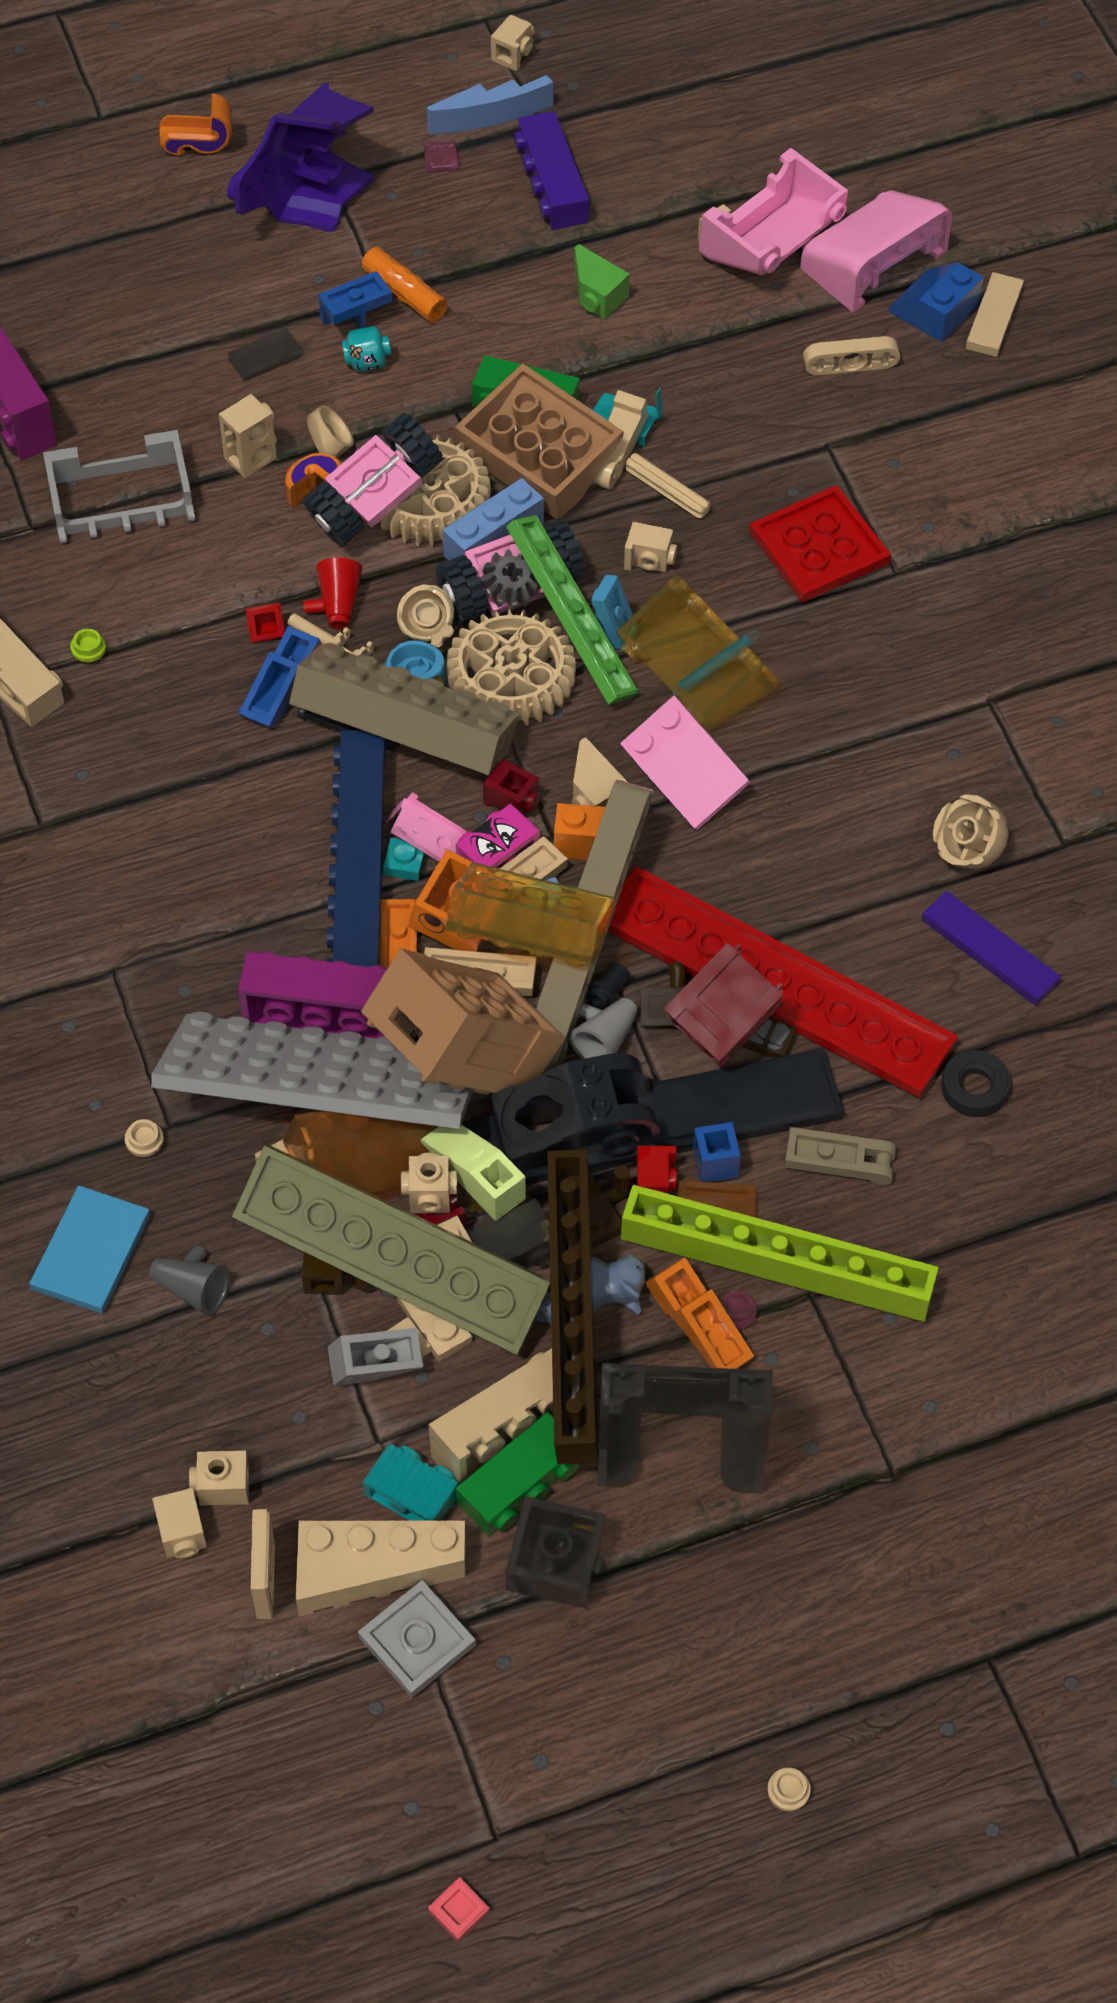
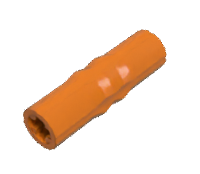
[361,246,448,323]

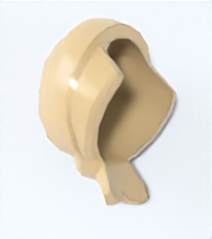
[397,584,454,647]

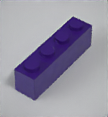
[513,111,589,230]

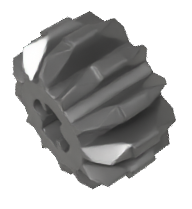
[481,549,539,611]

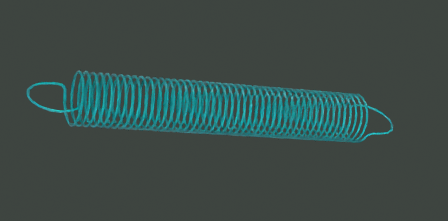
[673,631,759,695]

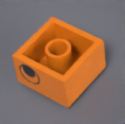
[408,849,513,952]

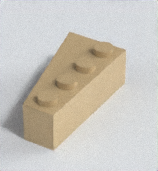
[0,619,64,727]
[428,1348,553,1486]
[296,1521,466,1617]

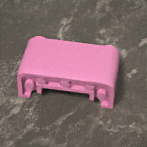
[699,148,848,275]
[800,190,952,313]

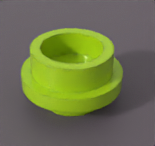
[70,629,106,662]

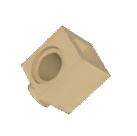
[152,1488,207,1558]

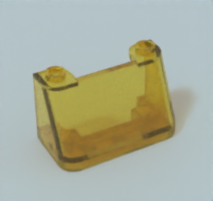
[616,574,781,731]

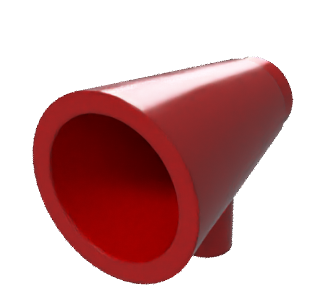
[304,557,363,630]

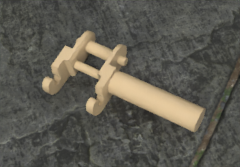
[288,613,374,656]

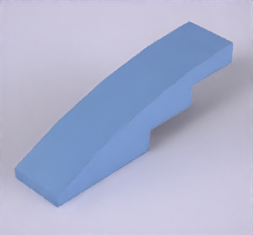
[426,75,553,134]

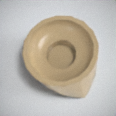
[307,405,354,458]

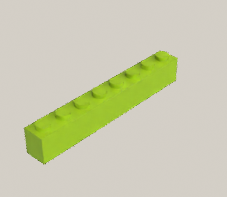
[621,1185,939,1322]

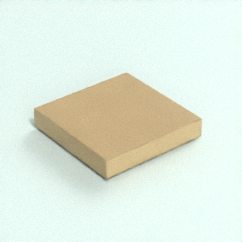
[251,1509,275,1619]

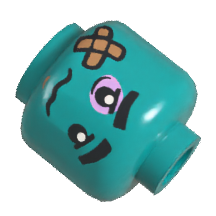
[342,326,392,373]

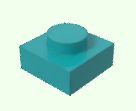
[383,838,426,881]

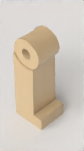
[592,390,648,490]

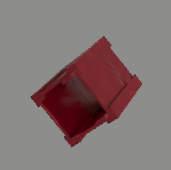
[664,942,784,1069]

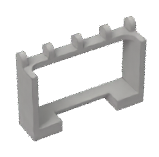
[43,430,196,544]

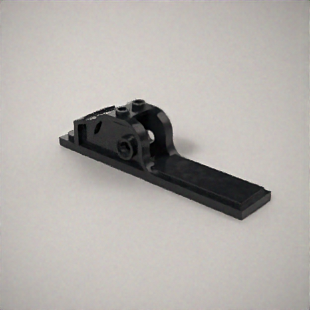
[461,1048,844,1185]

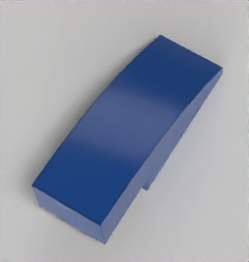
[238,626,322,729]

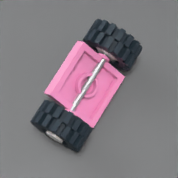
[302,412,444,547]
[436,518,585,624]

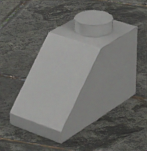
[328,1328,423,1386]

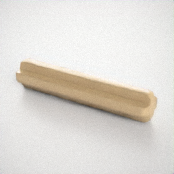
[625,453,710,519]

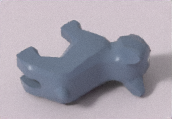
[535,1255,646,1325]

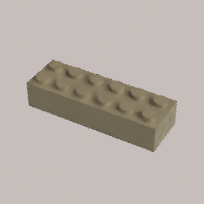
[289,643,520,775]

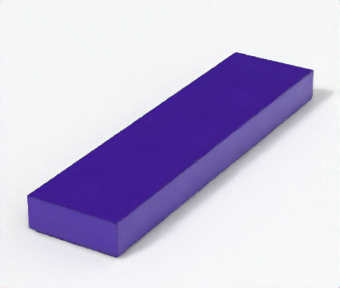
[922,891,1061,1006]

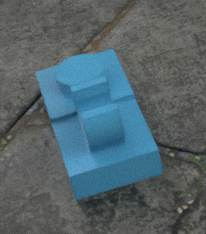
[592,575,637,650]

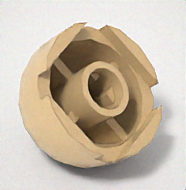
[933,794,1009,869]

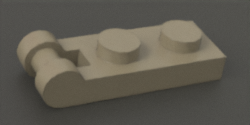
[785,1127,896,1185]

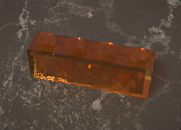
[283,1111,438,1195]

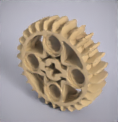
[378,435,491,547]
[446,609,576,726]

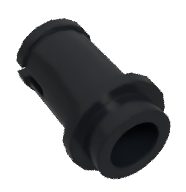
[586,962,631,1009]

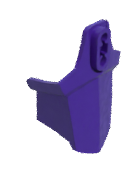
[227,83,374,232]

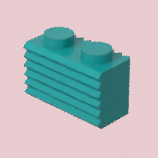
[362,1443,458,1521]

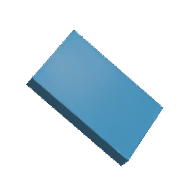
[29,1185,151,1314]

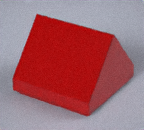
[245,602,285,643]

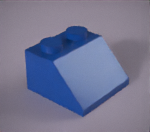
[889,262,984,342]

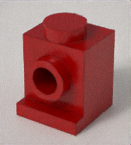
[637,1146,676,1194]

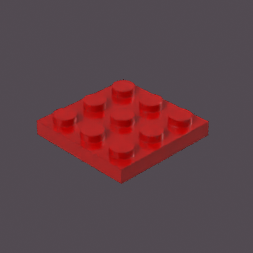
[749,485,891,603]

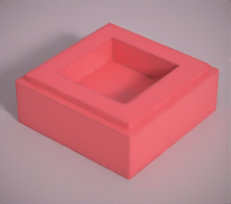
[428,1877,490,1943]

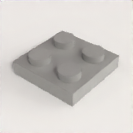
[358,1580,476,1698]

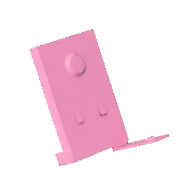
[386,792,468,862]

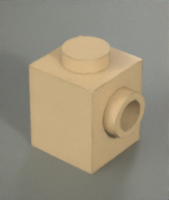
[189,1450,249,1506]

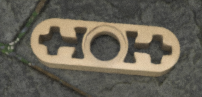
[803,336,900,375]

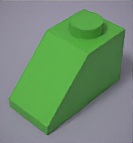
[574,244,630,319]

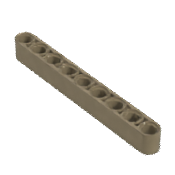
[536,780,653,1075]

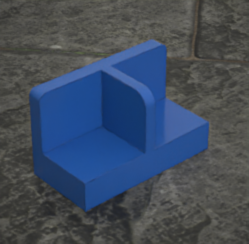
[318,271,392,328]

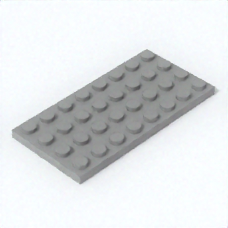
[151,1012,473,1129]

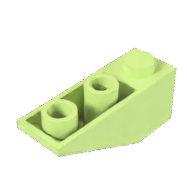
[421,1125,526,1221]

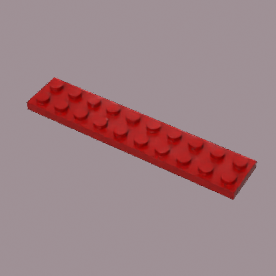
[608,866,958,1098]

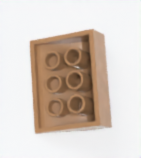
[455,363,624,520]

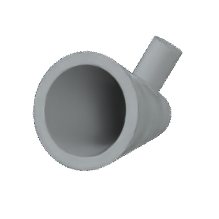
[570,998,638,1059]

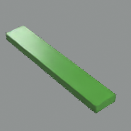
[506,515,638,705]

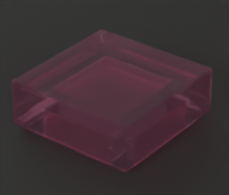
[424,140,458,173]

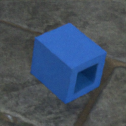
[693,1122,741,1184]

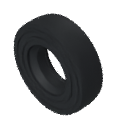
[941,1050,1011,1117]

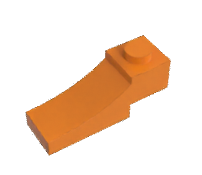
[645,1257,754,1379]

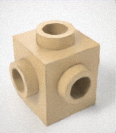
[401,1153,457,1213]

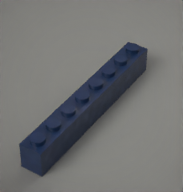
[326,730,386,967]

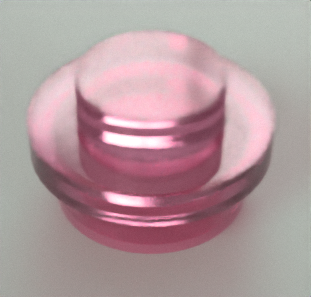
[719,1290,757,1329]

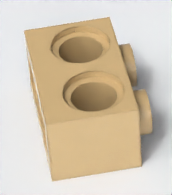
[219,394,277,478]

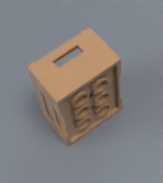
[361,948,566,1095]

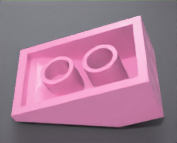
[620,696,751,830]

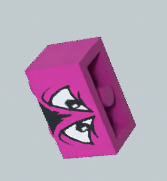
[456,804,540,872]

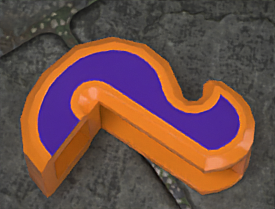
[159,93,233,155]
[285,453,342,508]

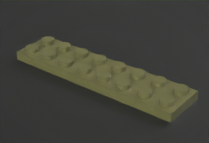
[232,1144,550,1355]

